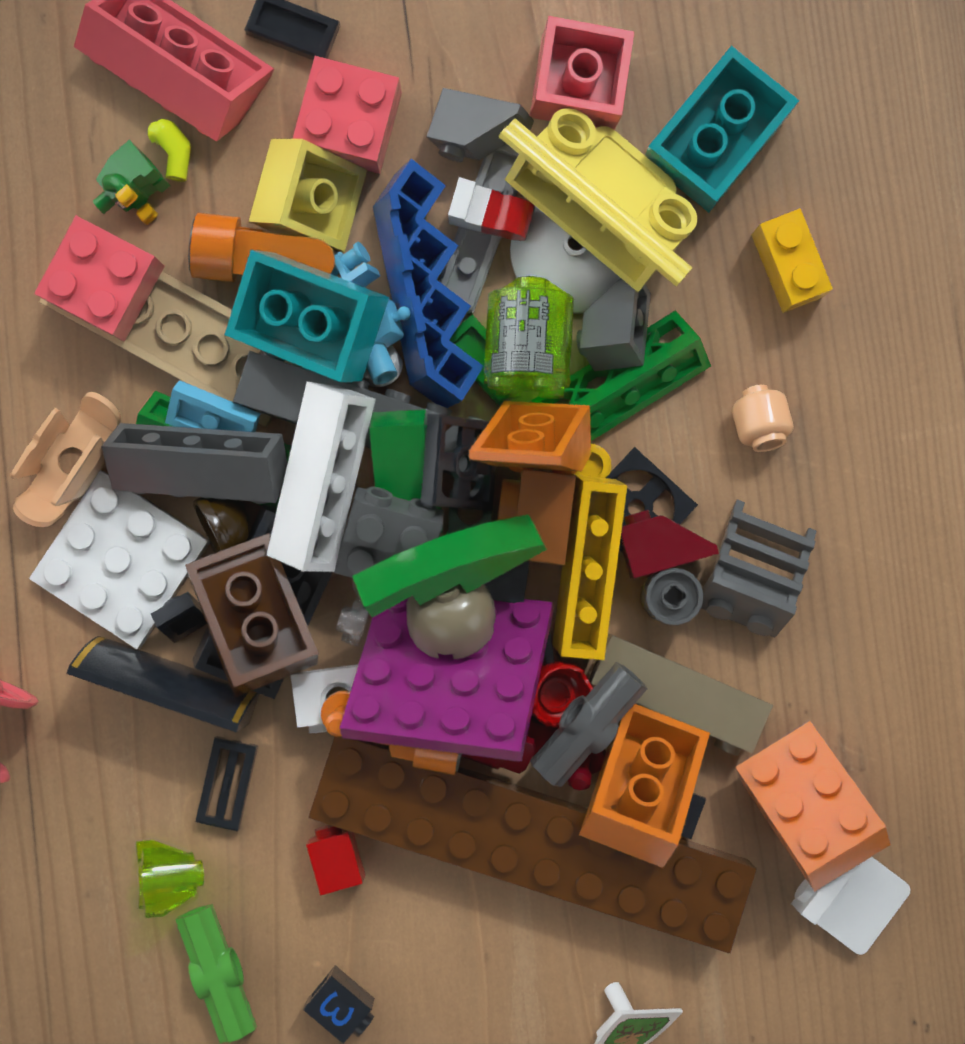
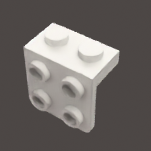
[791,857,911,955]

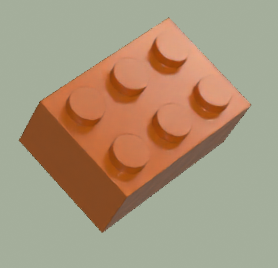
[579,704,710,868]
[736,721,891,892]

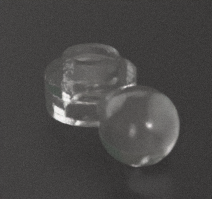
[336,580,370,647]

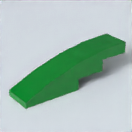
[352,514,547,618]

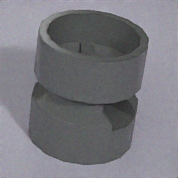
[640,568,703,625]

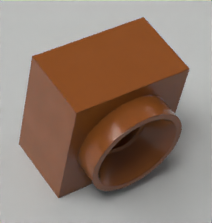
[497,469,576,565]

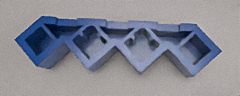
[373,159,484,408]

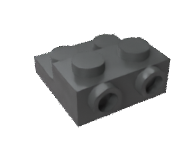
[334,487,444,578]

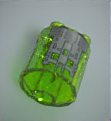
[484,276,574,399]

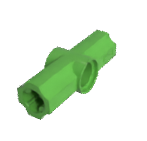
[176,904,257,1043]

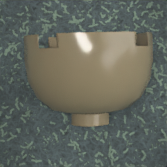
[407,584,496,659]

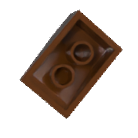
[185,533,319,697]

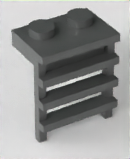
[701,499,817,638]

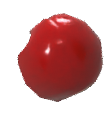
[532,661,593,728]

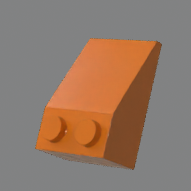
[469,401,591,475]

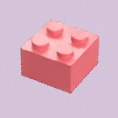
[530,16,634,130]
[292,56,402,174]
[34,215,165,342]

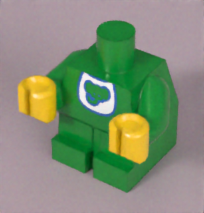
[92,139,171,225]

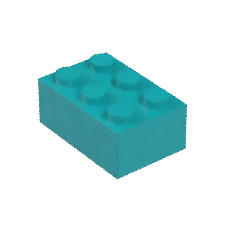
[645,45,800,213]
[224,250,389,382]

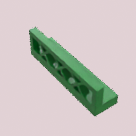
[531,310,711,441]

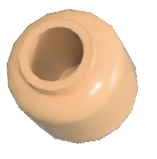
[732,385,794,452]

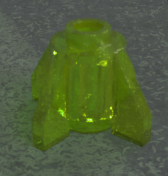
[135,840,204,919]

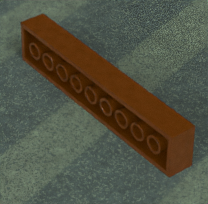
[308,736,757,954]

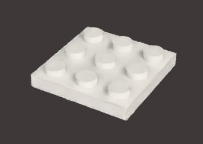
[29,470,210,649]

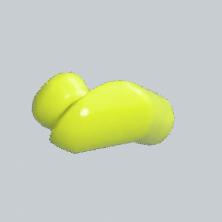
[147,119,191,182]

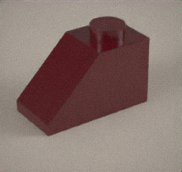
[620,510,719,578]

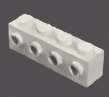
[267,382,376,572]

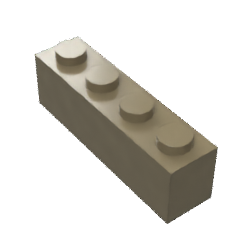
[589,634,773,756]

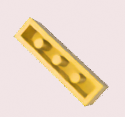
[552,475,627,660]

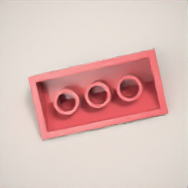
[74,0,274,142]

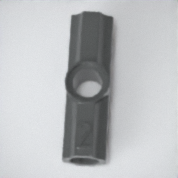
[530,662,648,788]

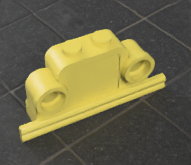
[499,108,697,292]

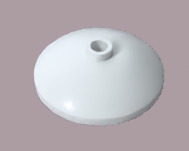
[510,206,620,314]

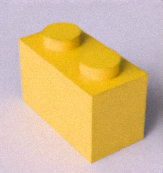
[751,208,833,313]

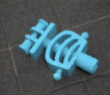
[331,242,411,385]

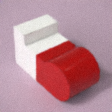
[448,177,535,241]

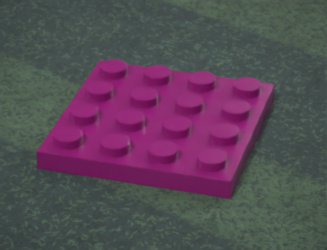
[340,598,553,762]

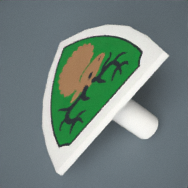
[594,982,683,1044]

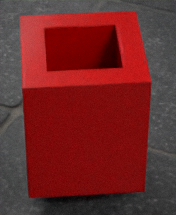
[306,825,366,896]

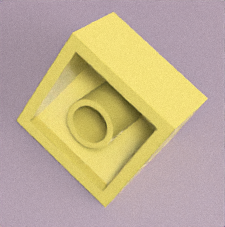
[248,139,367,252]

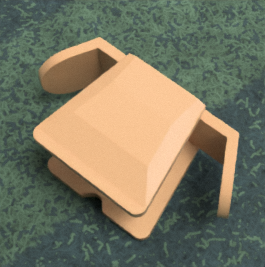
[10,392,121,527]

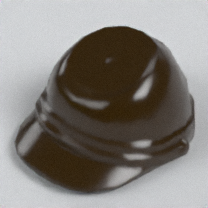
[193,497,249,553]

